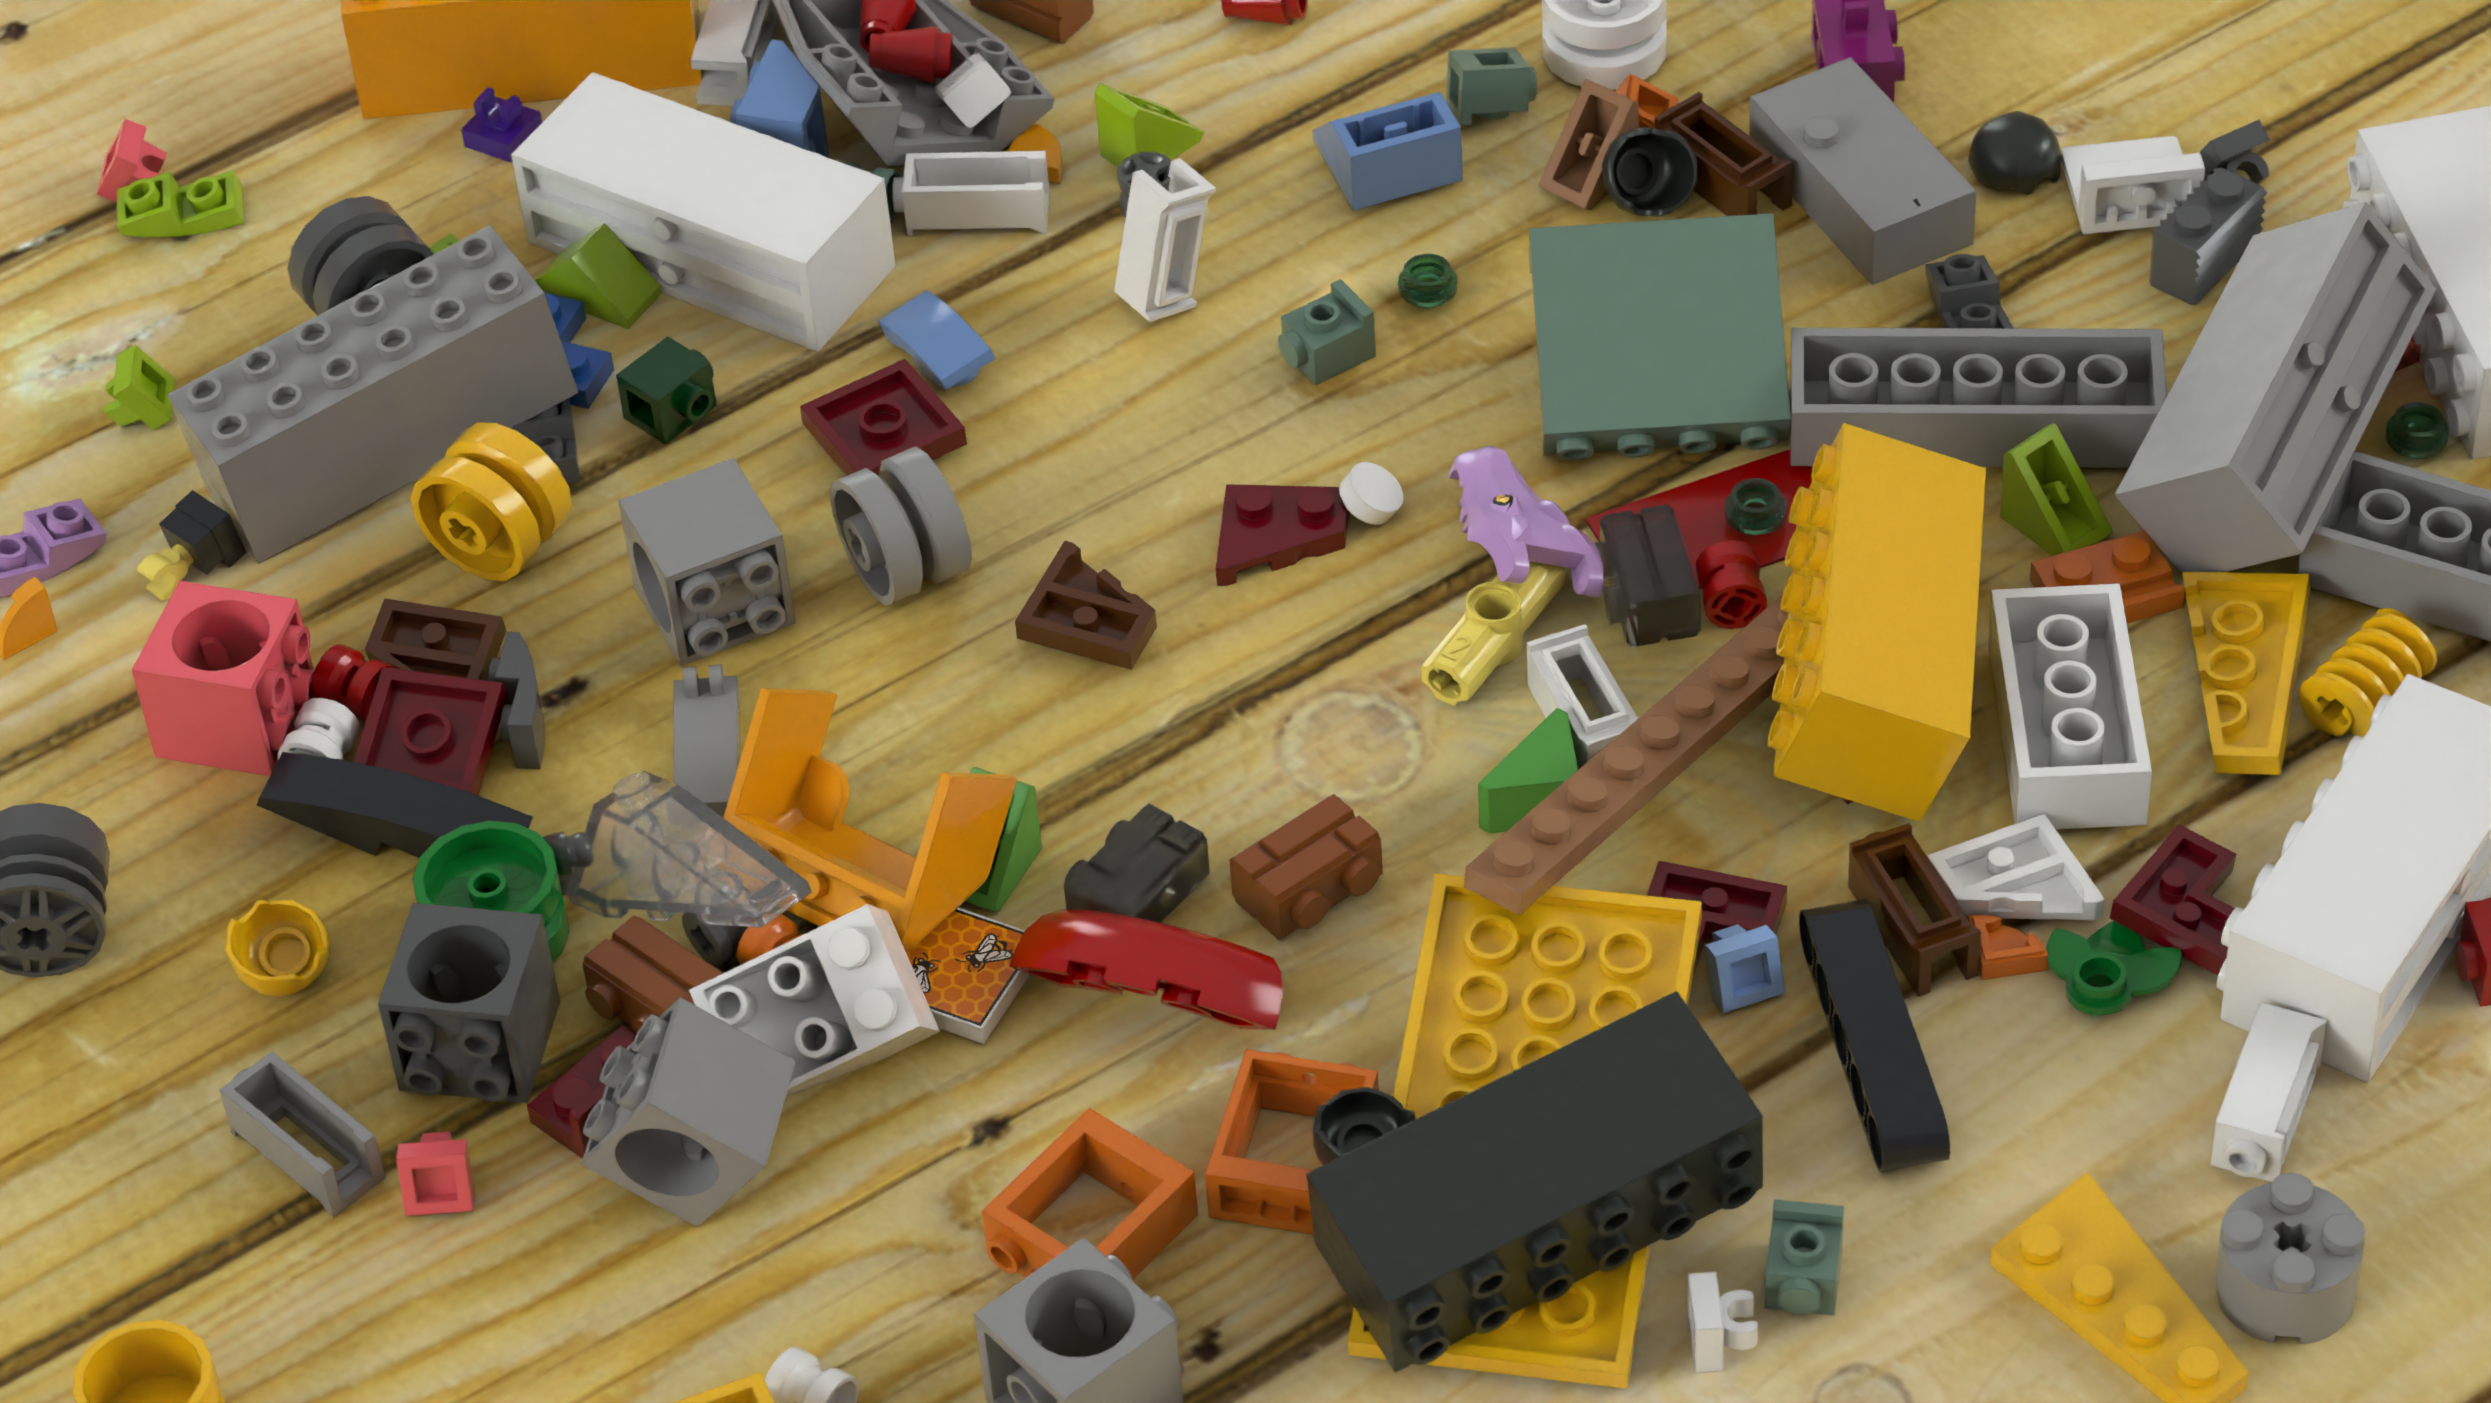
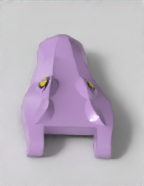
[1448,446,1603,597]

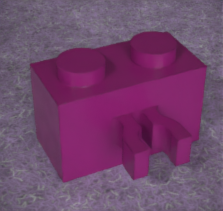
[1812,0,1905,103]

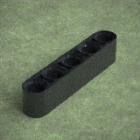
[1799,899,1950,1172]

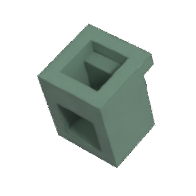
[1446,47,1537,125]
[1278,279,1376,385]
[1765,1199,1844,1315]

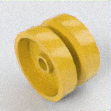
[410,422,572,581]

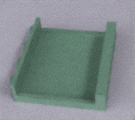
[1529,213,1791,461]

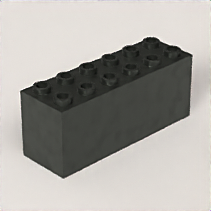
[1306,991,1763,1373]

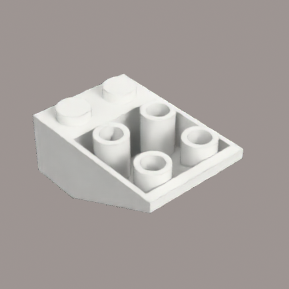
[689,904,940,1097]

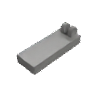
[673,664,740,823]

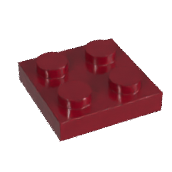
[800,359,967,476]
[354,667,508,796]

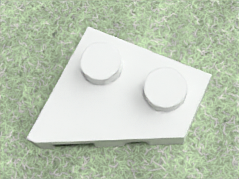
[1927,814,2105,920]

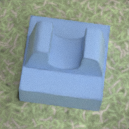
[1705,924,1785,1013]

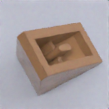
[1538,79,1638,210]

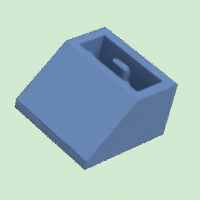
[730,39,829,158]
[1313,92,1463,210]

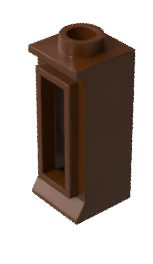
[1655,92,1793,216]
[1848,823,1981,997]

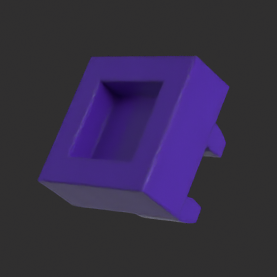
[461,87,542,163]

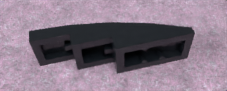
[257,752,533,858]

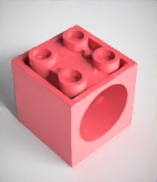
[132,581,315,776]

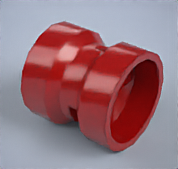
[1696,540,1767,629]
[311,644,396,723]

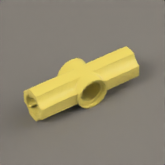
[1421,561,1566,706]

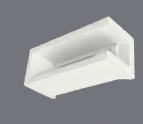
[691,0,780,106]
[893,151,1050,236]
[1114,158,1216,322]
[1527,624,1638,770]
[2211,1002,2327,1182]

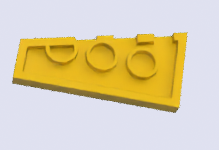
[2182,572,2311,775]
[1990,1172,2249,1403]

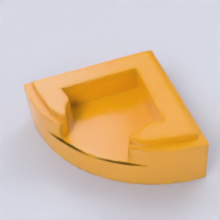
[1008,123,1063,184]
[0,576,58,660]

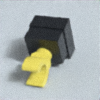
[137,490,247,601]

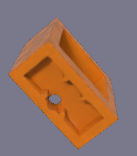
[1205,1049,1379,1235]
[982,1108,1198,1280]

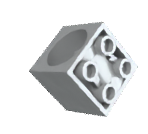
[618,458,796,666]
[581,997,796,1227]
[974,1238,1183,1403]

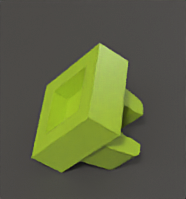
[103,344,175,430]

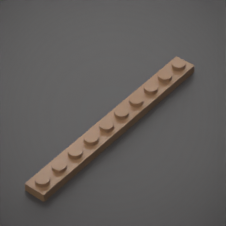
[1464,596,1788,915]

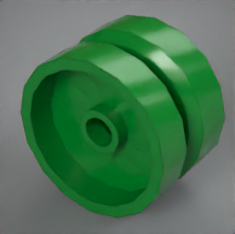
[412,821,569,963]

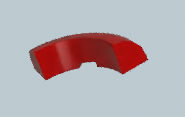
[1009,909,1283,1030]

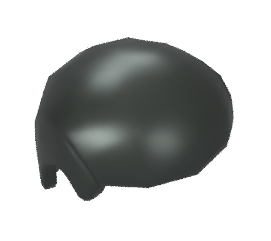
[1968,111,2062,194]
[1602,127,1698,217]
[1312,1087,1416,1165]

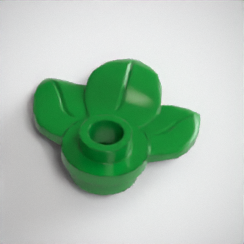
[2046,921,2182,1015]

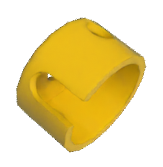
[72,1320,225,1403]

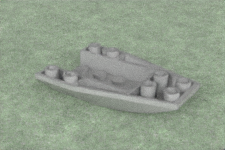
[772,0,1054,166]

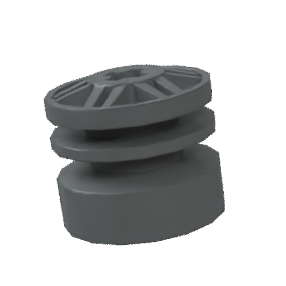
[0,803,110,977]

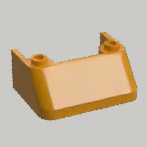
[715,688,1017,953]

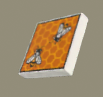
[906,907,1030,1044]

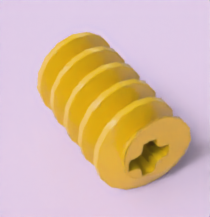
[2299,608,2437,736]

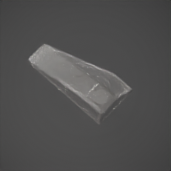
[566,771,812,928]

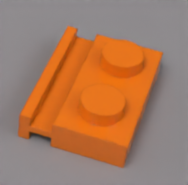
[2030,530,2185,623]

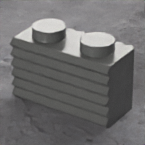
[2149,168,2267,305]

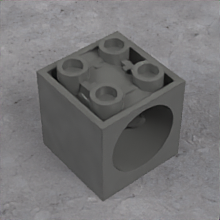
[378,903,560,1103]

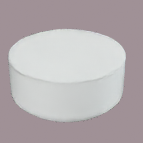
[1339,462,1404,525]

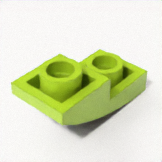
[117,170,244,238]

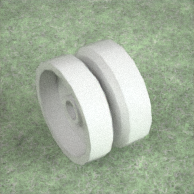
[1542,0,1667,89]

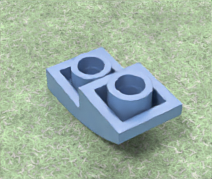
[878,290,995,390]

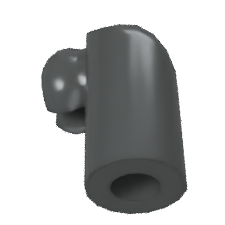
[542,831,594,896]

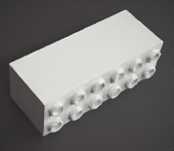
[511,72,896,352]
[2342,106,2491,460]
[2216,674,2491,1083]

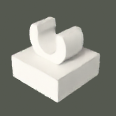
[1688,1272,1758,1373]

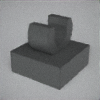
[2199,120,2270,185]

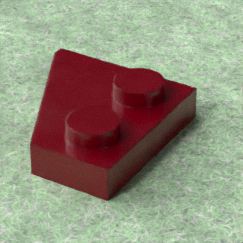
[1216,484,1349,586]

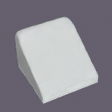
[935,53,1011,128]

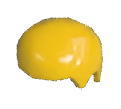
[225,900,330,997]

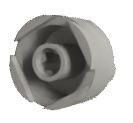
[2216,1173,2365,1344]

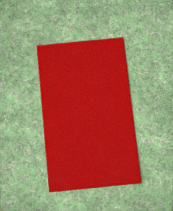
[1585,449,1813,608]

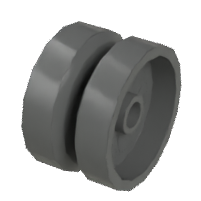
[287,196,434,316]

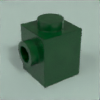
[616,336,717,445]

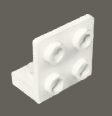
[2061,136,2205,234]

